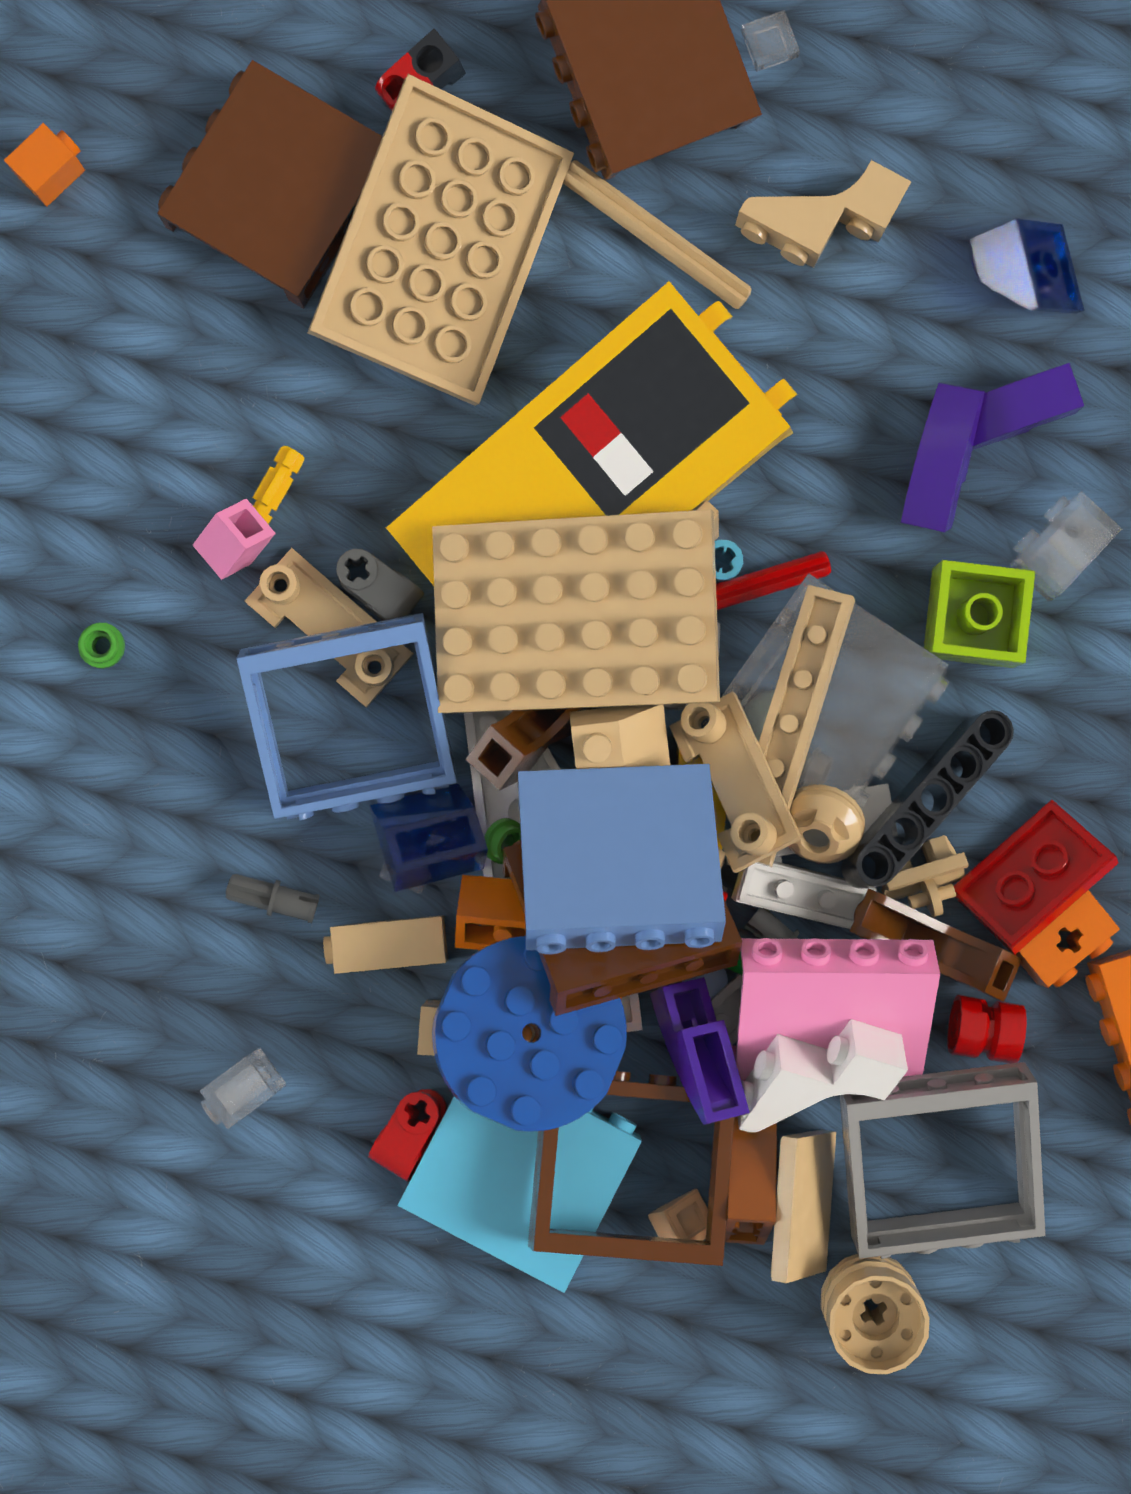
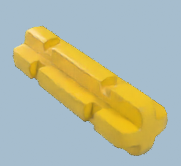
[252,446,304,525]

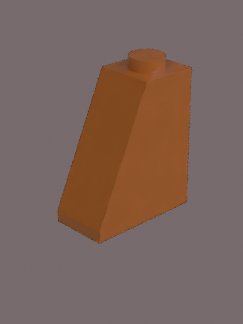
[725,1116,777,1245]

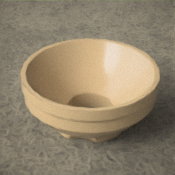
[788,784,865,864]

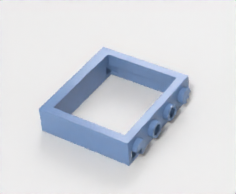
[236,613,457,821]

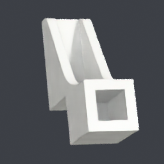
[738,1019,908,1132]

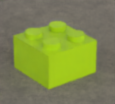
[923,560,1035,668]

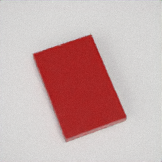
[954,800,1119,955]

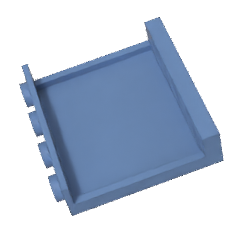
[518,764,726,954]

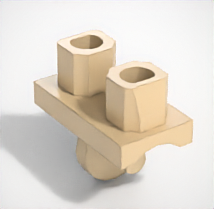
[882,835,969,917]

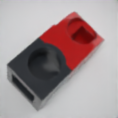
[375,28,466,111]

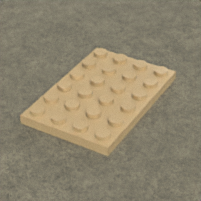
[307,74,574,406]
[432,509,720,714]

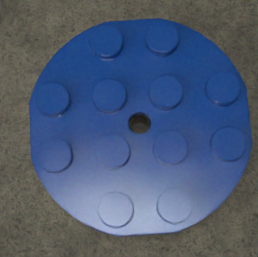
[432,936,627,1132]

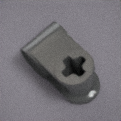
[336,549,425,621]

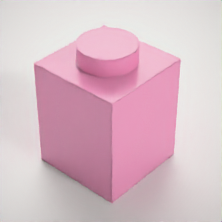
[193,499,276,580]

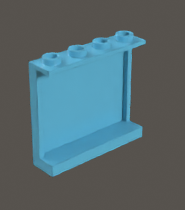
[398,1096,642,1293]

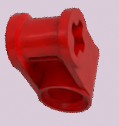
[368,1089,447,1182]

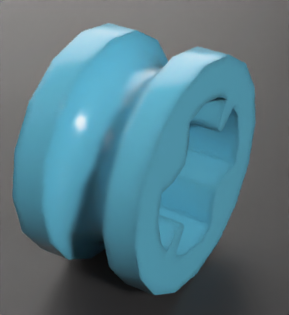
[715,540,743,583]

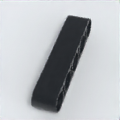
[841,710,1014,889]

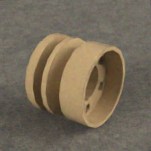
[821,1254,930,1374]

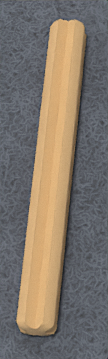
[563,160,752,309]

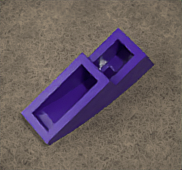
[972,363,1084,450]
[900,382,985,532]
[650,977,750,1125]

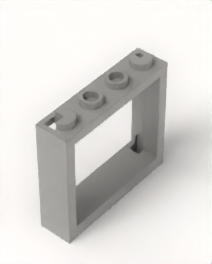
[840,1062,1045,1259]

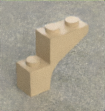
[735,160,911,268]

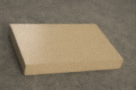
[771,1129,836,1284]

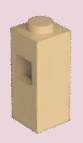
[323,915,448,974]

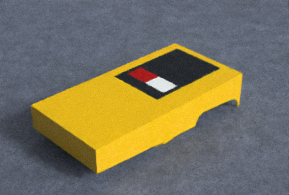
[386,281,798,586]

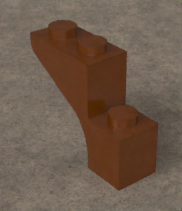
[465,708,592,791]
[849,888,1022,1002]

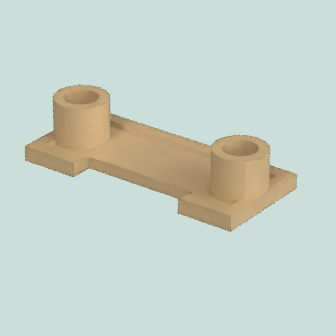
[245,548,414,708]
[669,691,802,873]

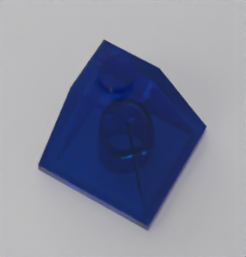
[970,219,1085,314]

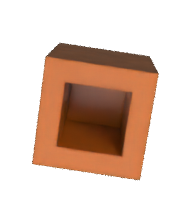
[4,123,85,207]

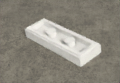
[731,861,877,929]

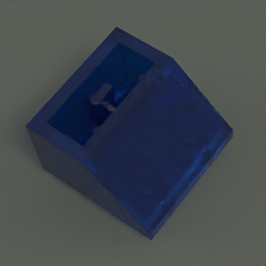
[370,783,488,892]

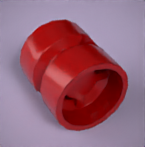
[947,995,1027,1064]

